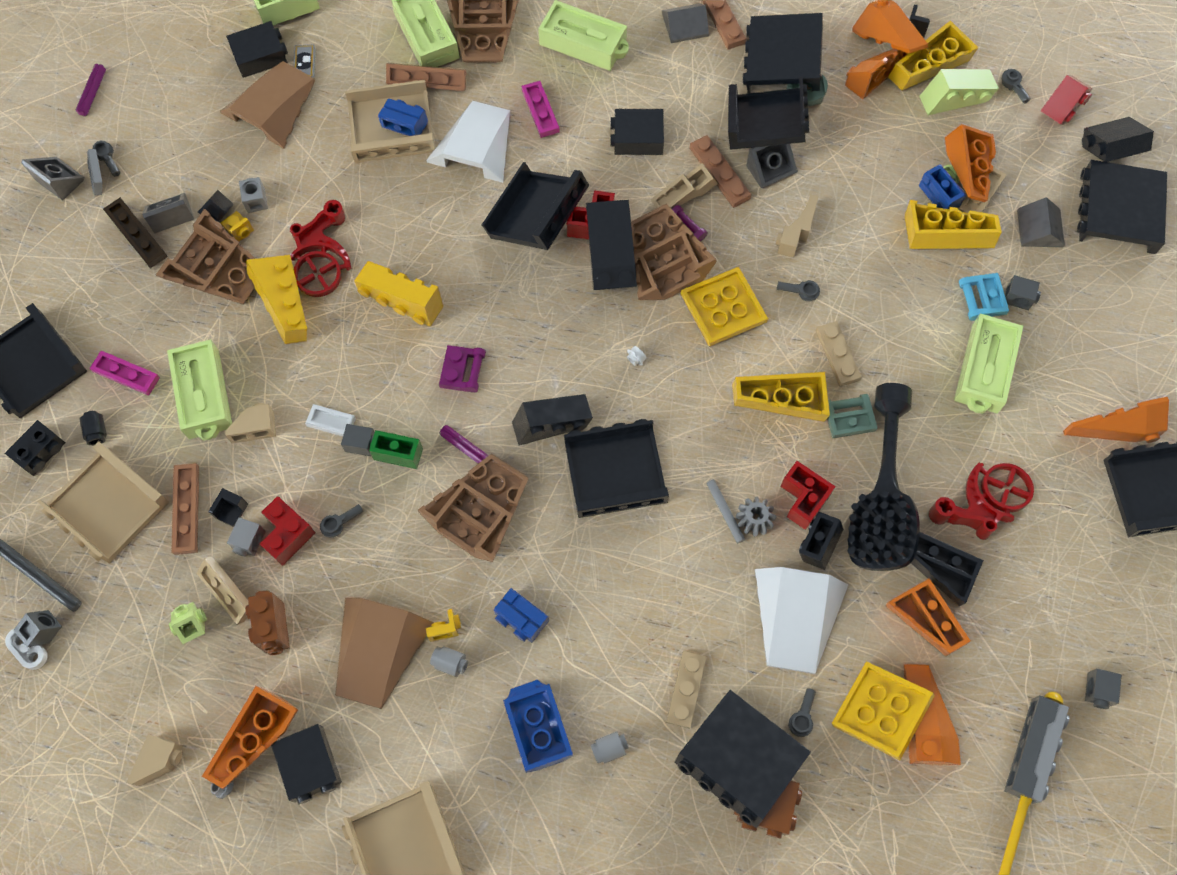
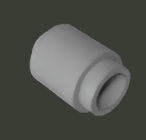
[430,646,468,677]
[591,731,629,764]

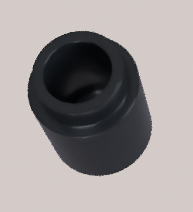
[79,411,107,445]

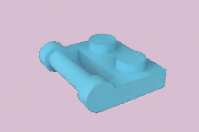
[959,273,1009,321]

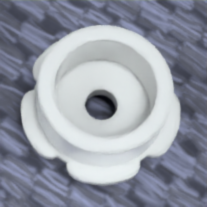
[627,346,647,366]

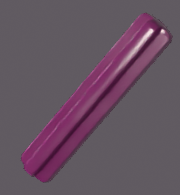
[75,63,106,116]
[439,425,489,464]

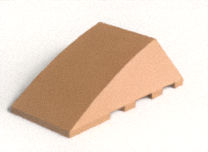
[447,0,519,63]
[220,61,315,149]
[631,203,717,300]
[156,209,255,305]
[418,454,529,562]
[335,598,434,709]

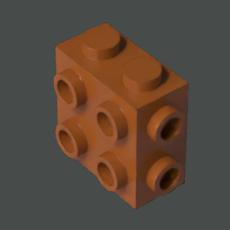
[245,590,290,655]
[734,781,802,839]

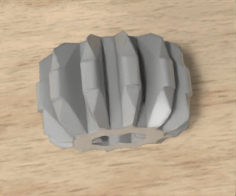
[736,496,776,537]

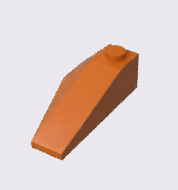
[852,0,928,54]
[845,48,909,99]
[945,124,996,202]
[1063,397,1169,443]
[903,664,961,765]
[202,686,298,789]

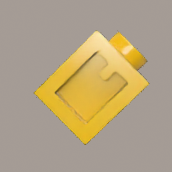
[221,211,254,242]
[426,609,461,642]

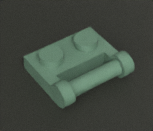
[827,394,878,439]

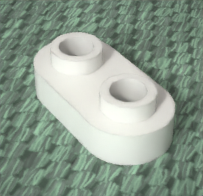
[5,628,48,670]

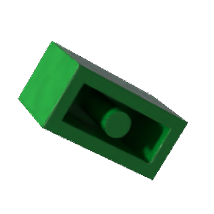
[369,430,423,469]

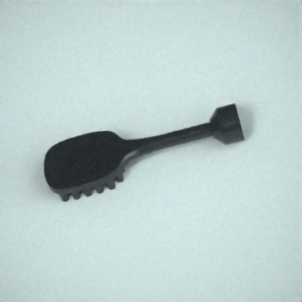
[847,383,920,571]

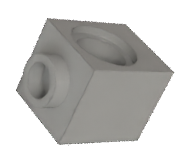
[239,177,268,213]
[227,517,266,557]

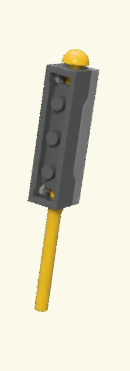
[998,692,1069,875]

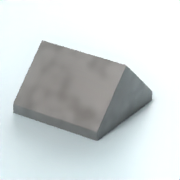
[662,3,709,43]
[746,144,798,188]
[21,157,84,201]
[142,193,194,233]
[1017,197,1065,247]

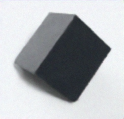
[909,4,930,38]
[198,190,234,222]
[208,488,248,527]

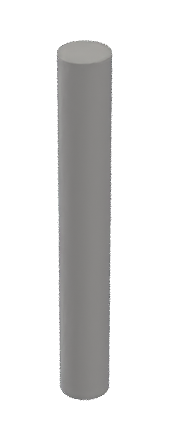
[706,479,745,544]

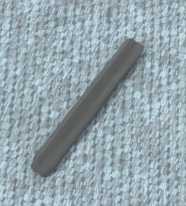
[0,539,82,612]

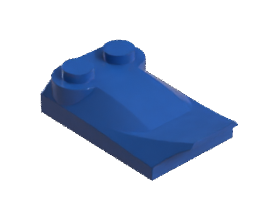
[503,680,573,773]

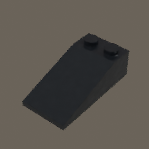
[586,199,637,290]

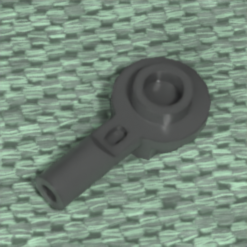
[1001,69,1030,104]
[92,141,121,177]
[777,280,820,301]
[320,504,364,538]
[788,688,816,737]

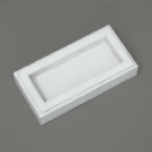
[305,404,356,437]

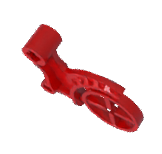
[290,200,352,297]
[928,462,1034,540]

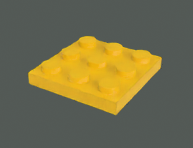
[681,266,768,347]
[831,661,934,761]

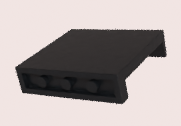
[743,13,823,94]
[728,76,810,150]
[1077,160,1167,254]
[482,162,589,250]
[0,303,87,418]
[564,419,669,518]
[1103,442,1177,537]
[674,690,811,828]

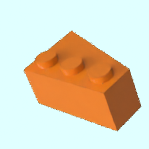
[886,578,971,656]

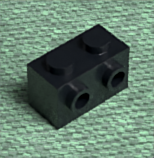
[4,420,66,476]
[799,511,844,570]

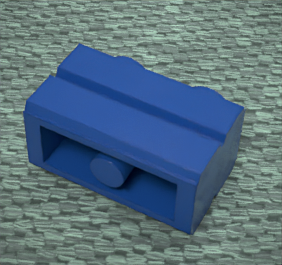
[378,98,428,136]
[919,164,966,209]
[493,588,549,643]

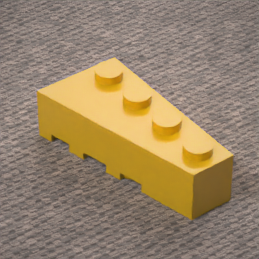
[888,20,979,91]
[905,200,1002,249]
[246,255,307,344]
[354,261,444,327]
[732,372,830,422]

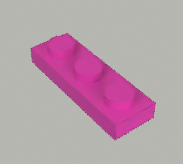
[521,81,560,138]
[89,351,160,396]

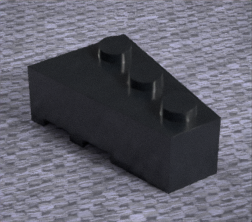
[512,394,593,446]
[911,532,984,606]

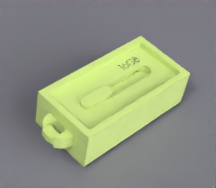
[391,0,460,67]
[538,0,629,71]
[954,314,1024,414]
[167,340,232,441]

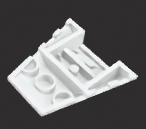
[426,101,510,183]
[755,567,849,674]

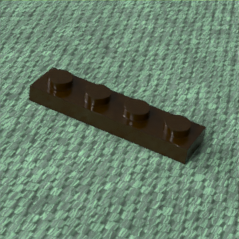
[103,197,168,268]

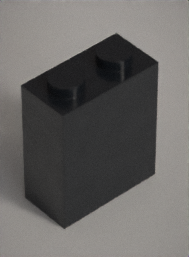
[226,21,288,78]
[610,109,664,155]
[1082,117,1154,163]
[271,724,342,805]

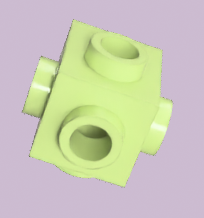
[169,602,207,644]

